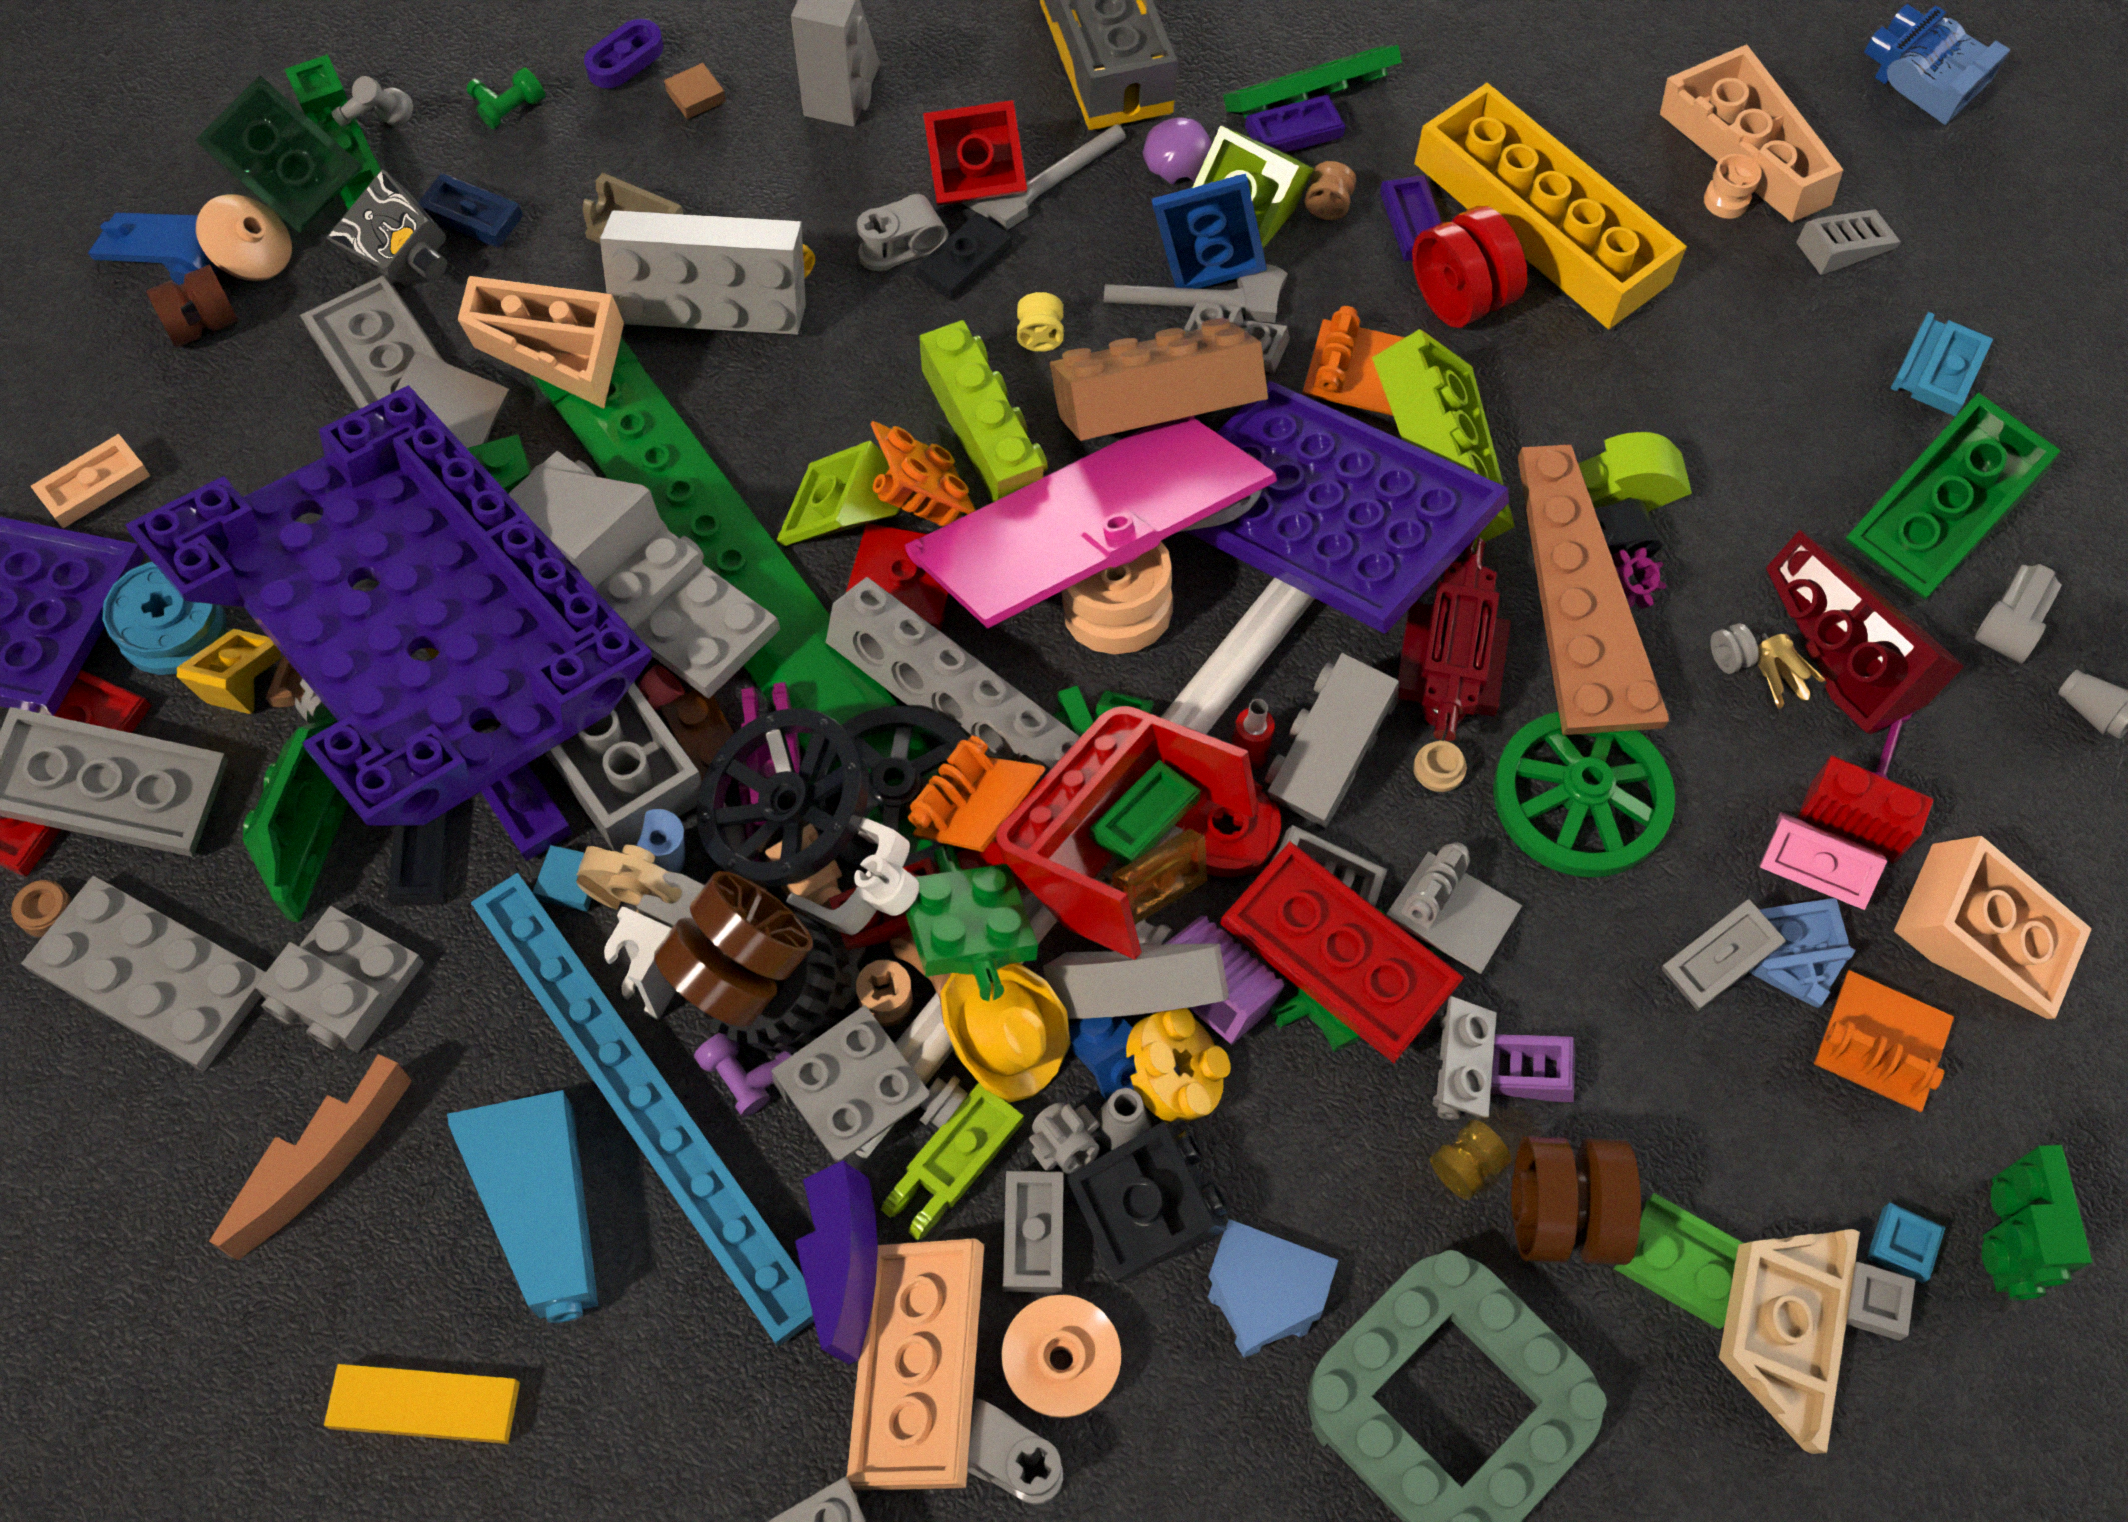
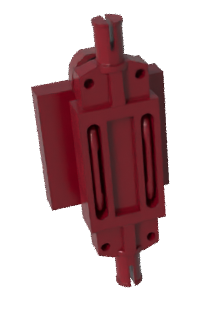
[1396,538,1511,741]

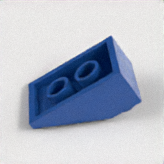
[1151,173,1267,289]

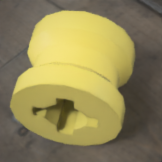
[1017,292,1064,352]

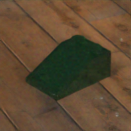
[195,75,364,234]

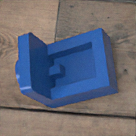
[1069,1016,1137,1101]

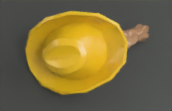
[890,931,1071,1103]

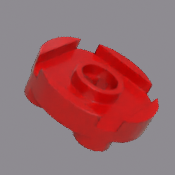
[1175,780,1281,878]

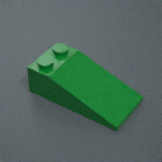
[1845,392,2061,600]

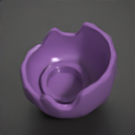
[1143,117,1212,184]

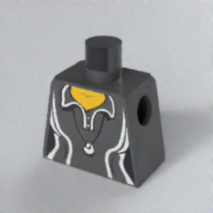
[326,169,447,286]

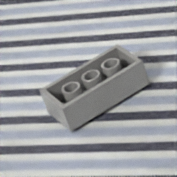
[600,210,806,335]
[545,682,702,853]

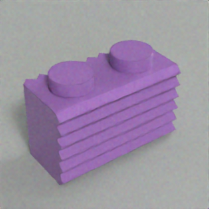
[1165,916,1284,1045]

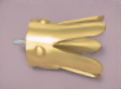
[1757,633,1826,709]

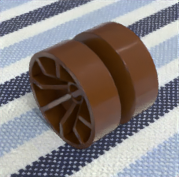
[654,871,813,1027]
[1511,1136,1641,1265]

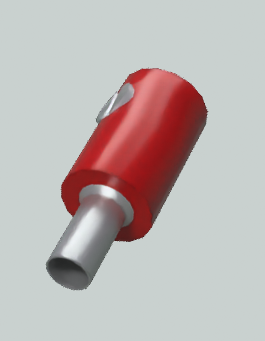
[1232,699,1275,770]

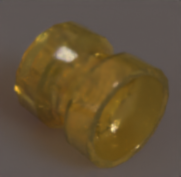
[1430,1120,1512,1200]

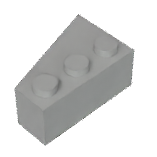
[791,0,880,127]
[1264,653,1399,828]

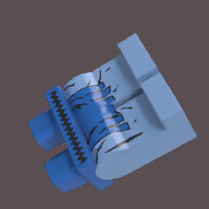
[1864,4,2011,126]

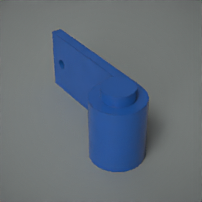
[88,213,220,285]

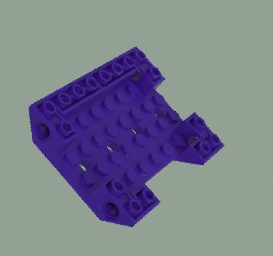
[125,385,652,826]

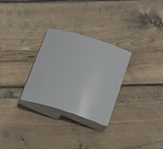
[395,351,509,448]

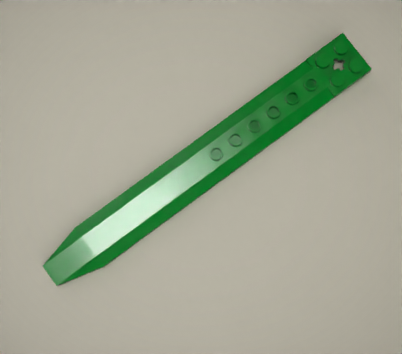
[529,337,968,854]

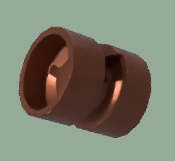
[146,265,239,348]

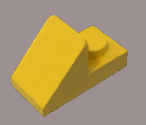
[177,629,281,714]

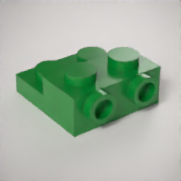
[1982,1145,2093,1301]

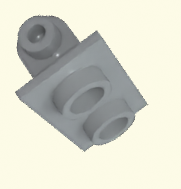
[1433,996,1497,1120]

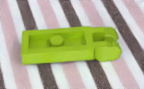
[881,1083,1024,1240]

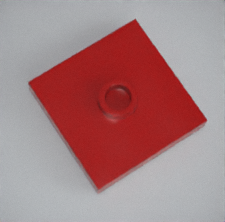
[846,523,951,632]

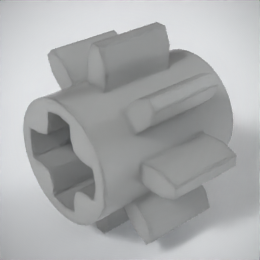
[1029,1102,1102,1174]

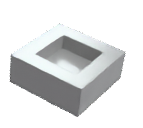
[1846,1262,1916,1341]

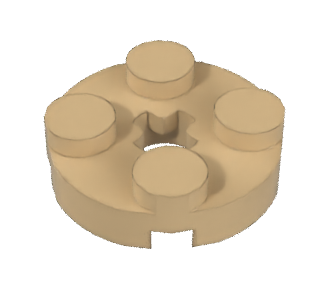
[576,845,682,913]

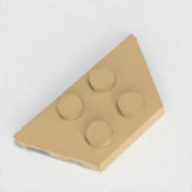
[1719,1229,1860,1454]

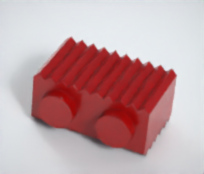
[1797,755,1934,863]

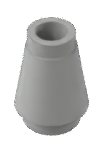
[2058,669,2128,739]
[1096,1088,1151,1150]

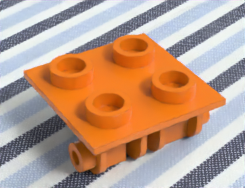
[1302,306,1405,416]
[870,421,976,527]
[908,735,1046,852]
[1814,970,1954,1113]

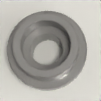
[920,1075,968,1129]

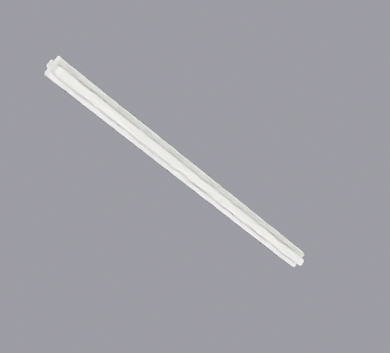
[855,578,1315,1159]

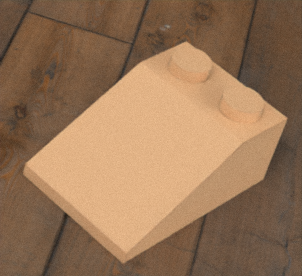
[1894,836,2092,1019]

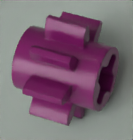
[1611,548,1666,609]

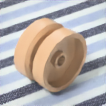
[1062,541,1173,655]

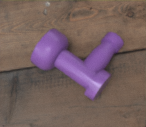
[694,1033,791,1117]

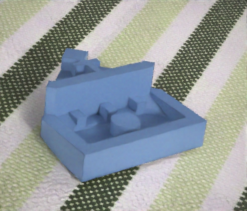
[1749,898,1855,1008]
[1208,1219,1338,1358]

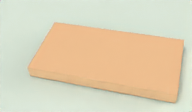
[847,1239,984,1490]

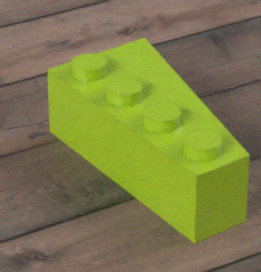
[1372,329,1515,548]

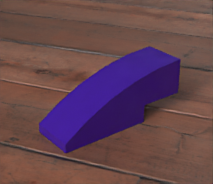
[795,1160,878,1365]

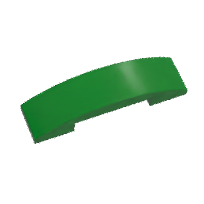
[284,54,381,210]

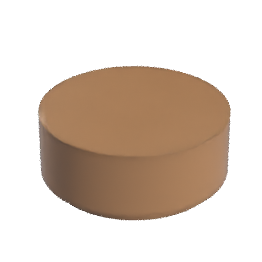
[11,880,73,937]

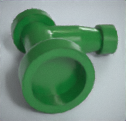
[467,67,546,129]

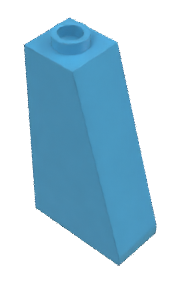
[447,1090,598,1323]

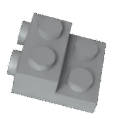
[255,906,424,1053]

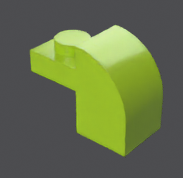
[1578,432,1692,512]

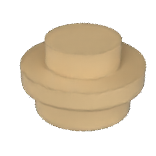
[1413,741,1467,792]

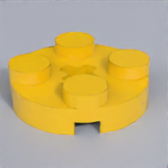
[1126,1008,1231,1123]

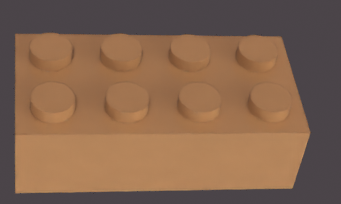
[1050,318,1268,441]

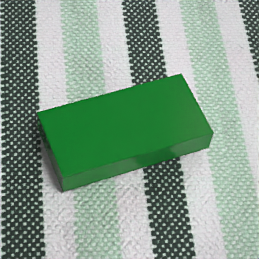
[1089,760,1201,870]

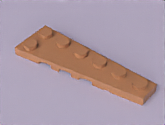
[1518,444,1669,735]

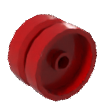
[1412,206,1527,328]

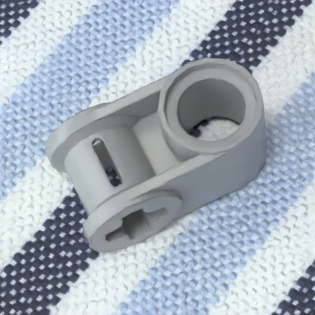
[857,194,949,271]
[967,1398,1064,1505]

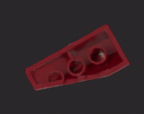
[1766,530,1964,735]

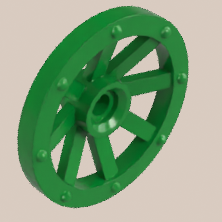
[1493,711,1675,877]

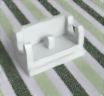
[604,906,676,1021]

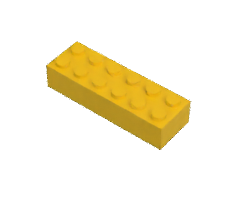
[1414,83,1687,330]

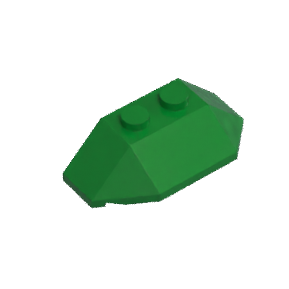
[242,717,349,923]

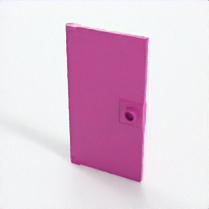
[905,415,1277,629]

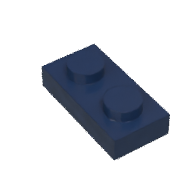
[418,173,523,248]

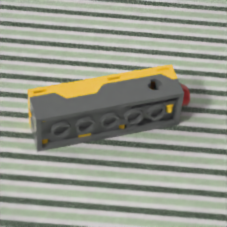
[1039,0,1178,130]

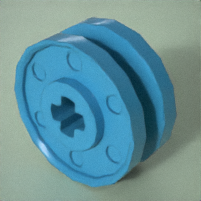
[102,562,227,675]

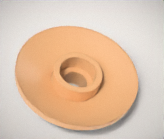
[196,194,292,281]
[1002,1295,1121,1418]

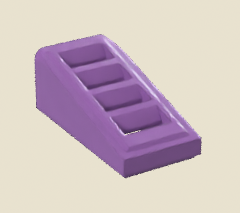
[1491,1034,1575,1102]

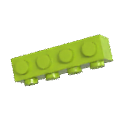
[919,320,1048,503]

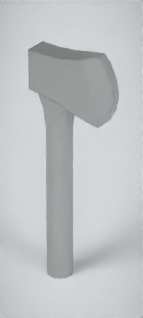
[962,124,1125,231]
[1104,264,1288,323]

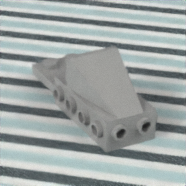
[509,451,780,699]

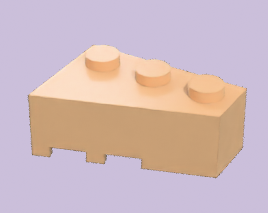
[458,276,624,409]

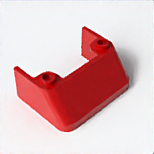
[996,706,1259,960]

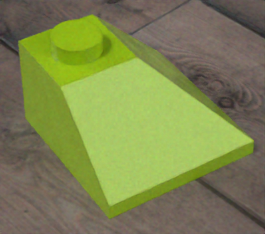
[1192,126,1314,248]
[776,440,902,547]

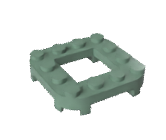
[1307,1250,1606,1522]

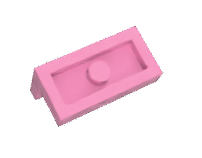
[1760,812,1887,910]

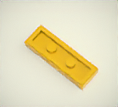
[324,1364,520,1444]

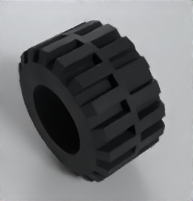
[701,909,851,1054]

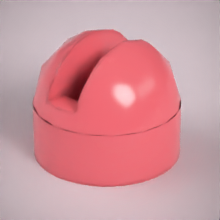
[638,664,685,711]

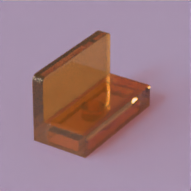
[1105,829,1207,925]

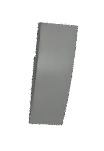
[1043,943,1229,1019]

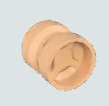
[1704,153,1762,219]

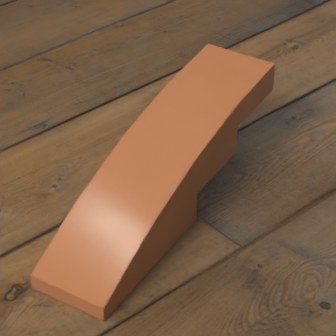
[209,1054,412,1260]

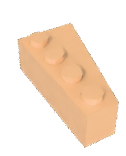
[1660,44,1843,222]

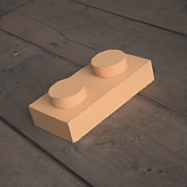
[31,434,150,529]

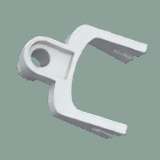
[786,817,919,935]

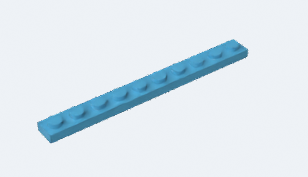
[471,872,814,1347]

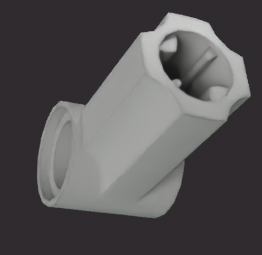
[1974,564,2062,664]

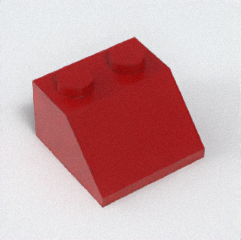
[923,100,1027,206]

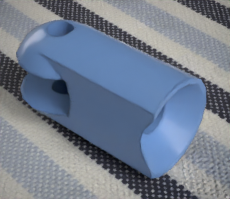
[637,809,686,873]

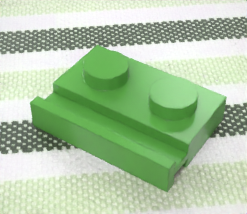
[1614,1193,1743,1330]

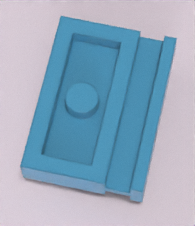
[1890,312,1993,417]

